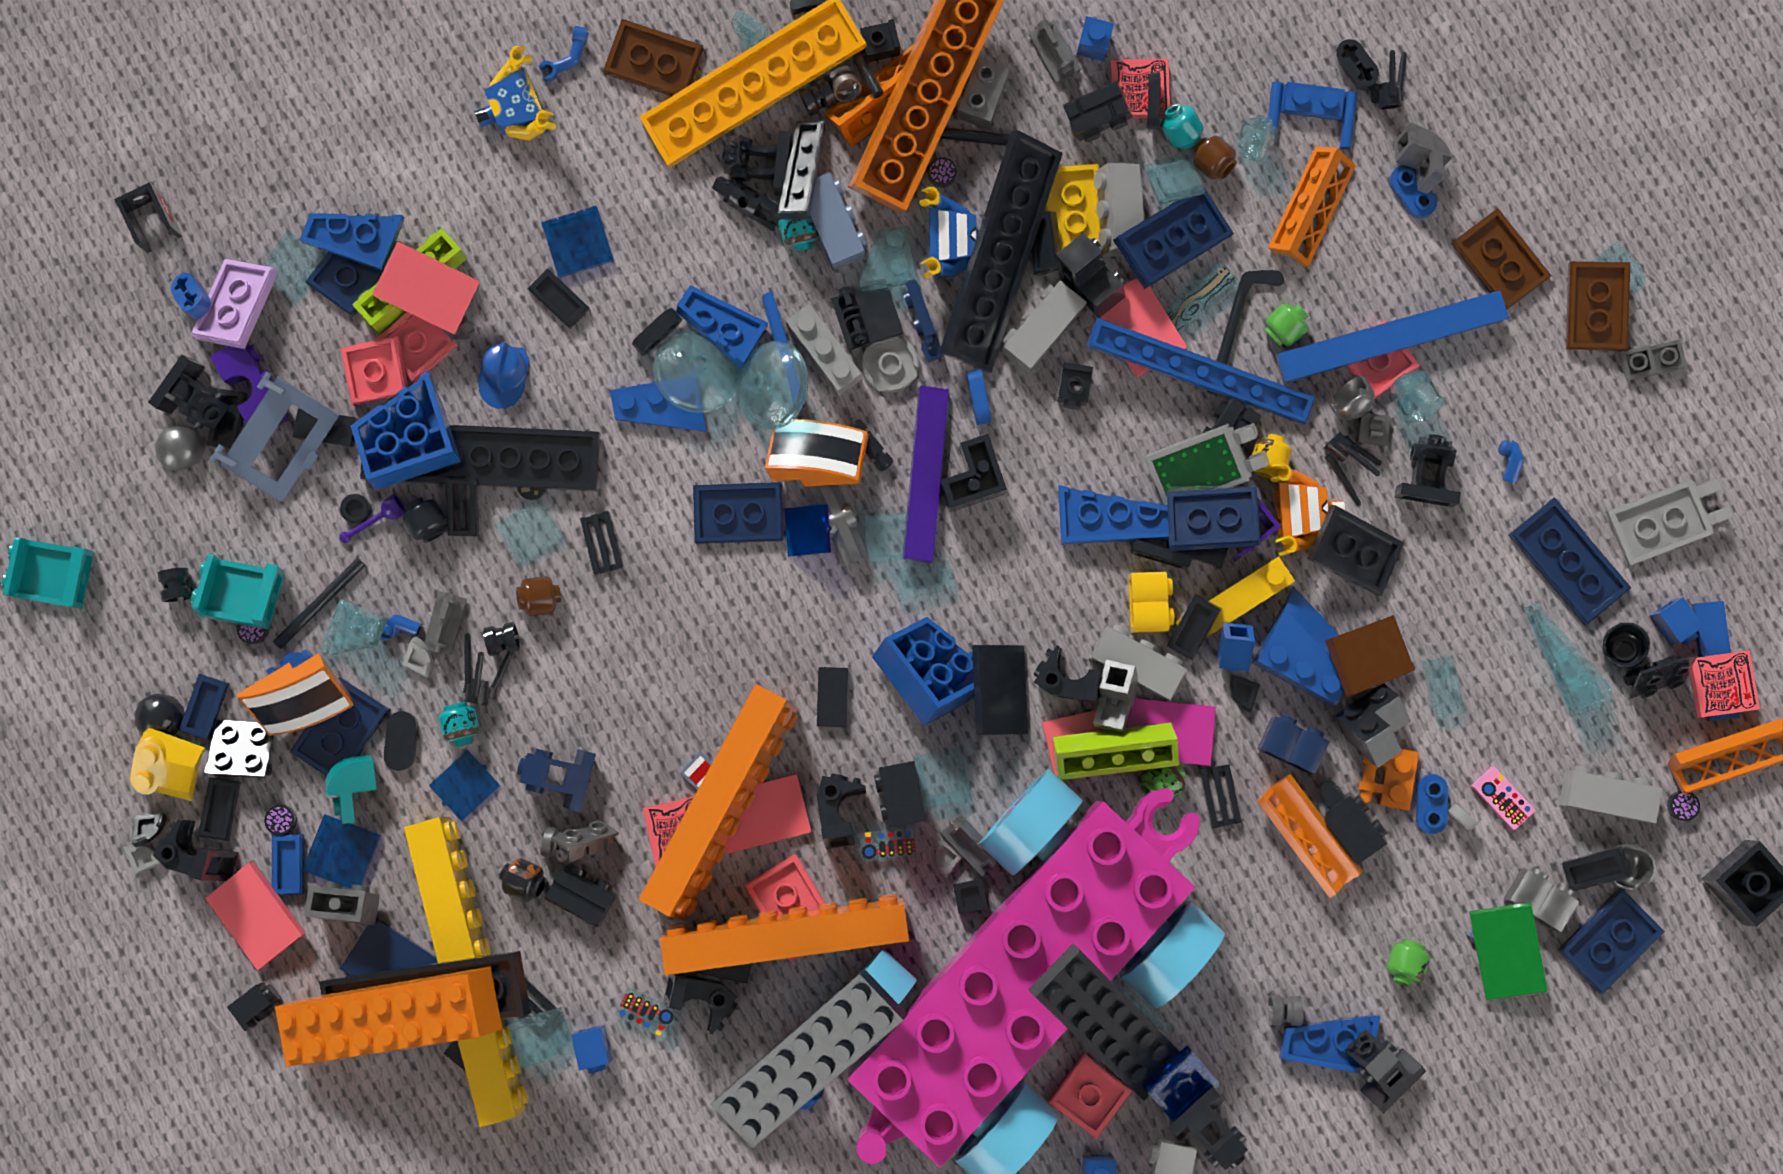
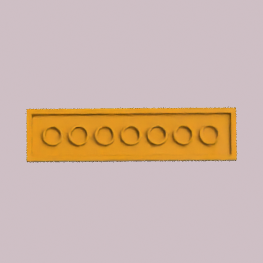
[639,0,867,168]

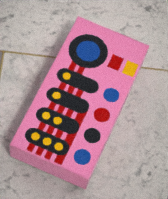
[1471,766,1536,830]

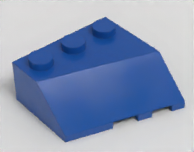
[351,371,461,490]
[1252,586,1344,706]
[872,617,974,726]

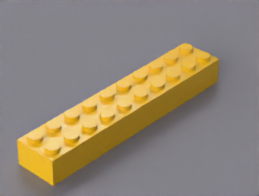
[404,817,528,1127]

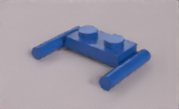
[1265,82,1357,150]

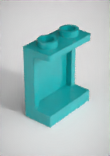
[1,537,94,609]
[191,553,284,630]

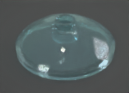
[653,330,741,413]
[739,341,808,430]

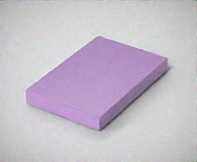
[191,259,278,349]

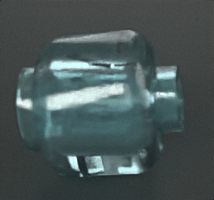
[1236,115,1279,161]

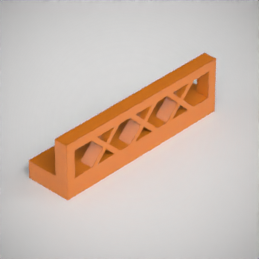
[824,44,914,147]
[1268,146,1356,267]
[1667,718,1783,795]
[1256,774,1363,898]

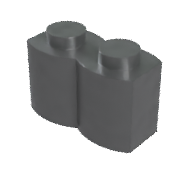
[1504,867,1579,932]

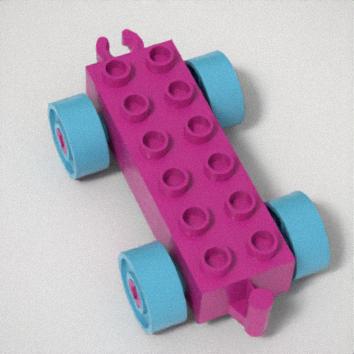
[848,769,1225,1174]

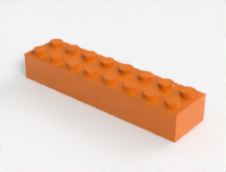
[848,0,1004,213]
[638,683,798,920]
[660,894,909,975]
[275,967,502,1067]

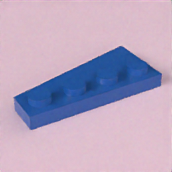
[1058,485,1169,545]

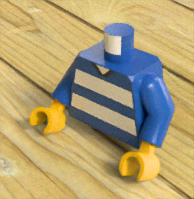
[919,187,979,279]

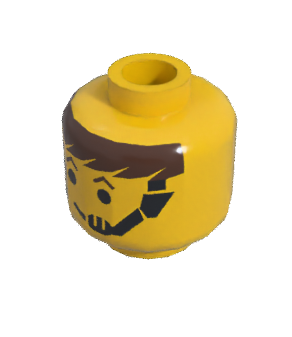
[1251,434,1292,479]

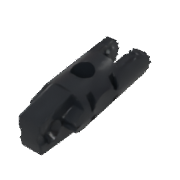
[712,176,779,231]

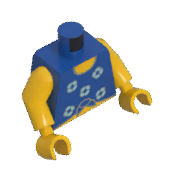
[474,46,556,141]

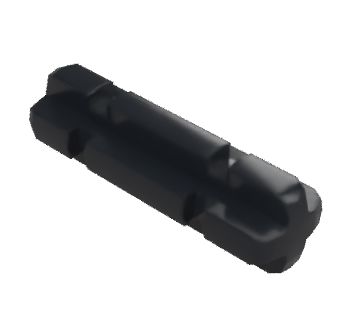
[849,419,894,471]

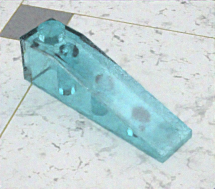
[1524,603,1613,717]

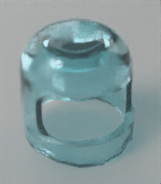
[1391,370,1444,423]

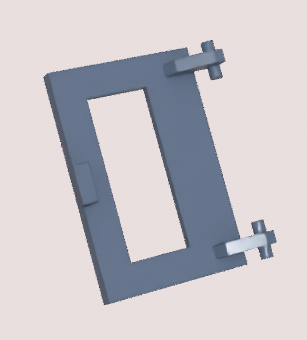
[209,372,340,502]

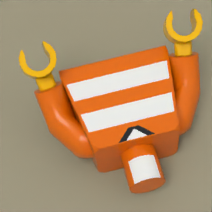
[1270,463,1345,556]

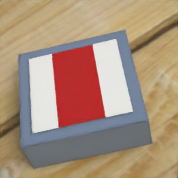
[680,751,713,790]

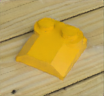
[130,728,205,801]

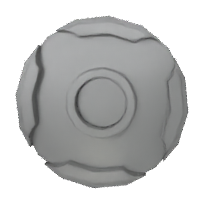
[861,336,919,394]

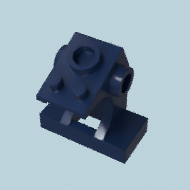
[517,749,596,812]

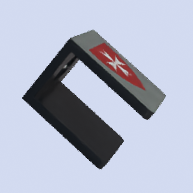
[114,182,183,253]

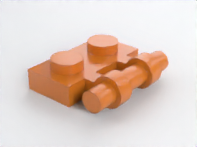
[1358,749,1419,811]

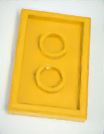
[1045,163,1100,250]

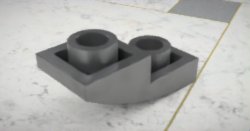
[1620,339,1687,381]

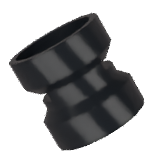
[798,78,837,117]
[157,568,192,603]
[483,622,520,657]

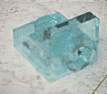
[732,9,769,50]

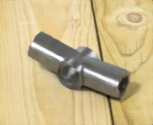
[810,485,868,566]

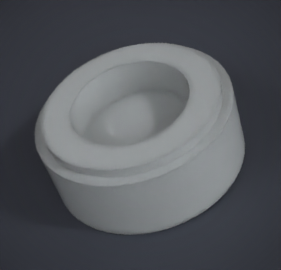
[1448,803,1478,832]

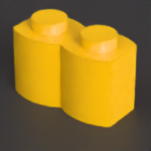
[1128,572,1174,633]

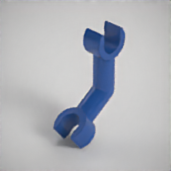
[538,26,588,82]

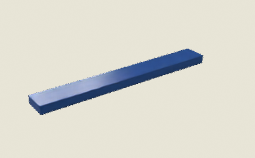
[1275,290,1509,384]
[1086,318,1315,425]

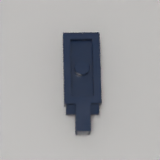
[903,279,945,363]

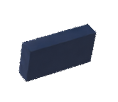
[179,674,230,739]

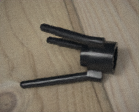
[1362,50,1407,110]
[1324,432,1382,506]
[463,633,514,705]

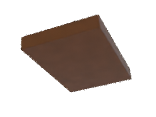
[603,19,704,96]
[1451,208,1552,310]
[1566,261,1631,351]
[1325,615,1415,697]

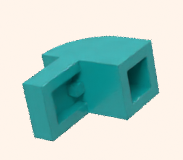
[324,755,376,824]

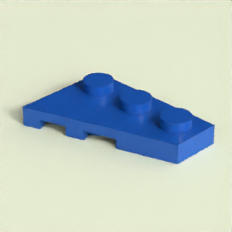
[676,285,768,370]

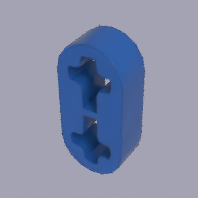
[171,273,211,319]
[966,369,991,425]

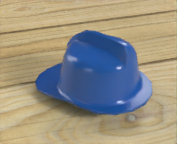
[478,342,529,409]

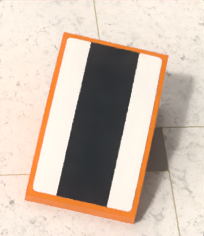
[765,419,869,487]
[236,653,354,736]

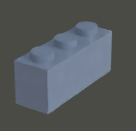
[810,172,868,271]

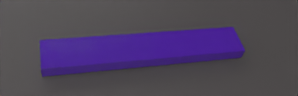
[902,385,949,563]

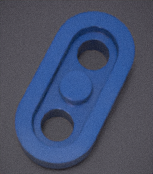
[1389,165,1437,219]
[1416,774,1448,834]

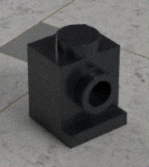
[860,19,900,63]
[1057,362,1093,410]
[227,982,280,1031]

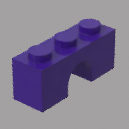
[210,344,290,426]

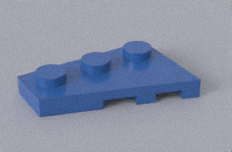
[300,213,405,271]
[610,375,707,433]
[1279,1014,1380,1073]

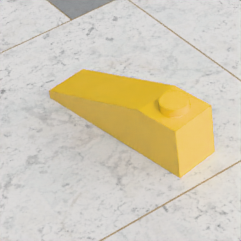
[1175,556,1295,637]

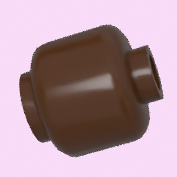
[1193,136,1237,180]
[516,576,561,616]

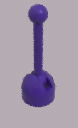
[339,494,406,543]

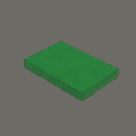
[1469,902,1548,1000]

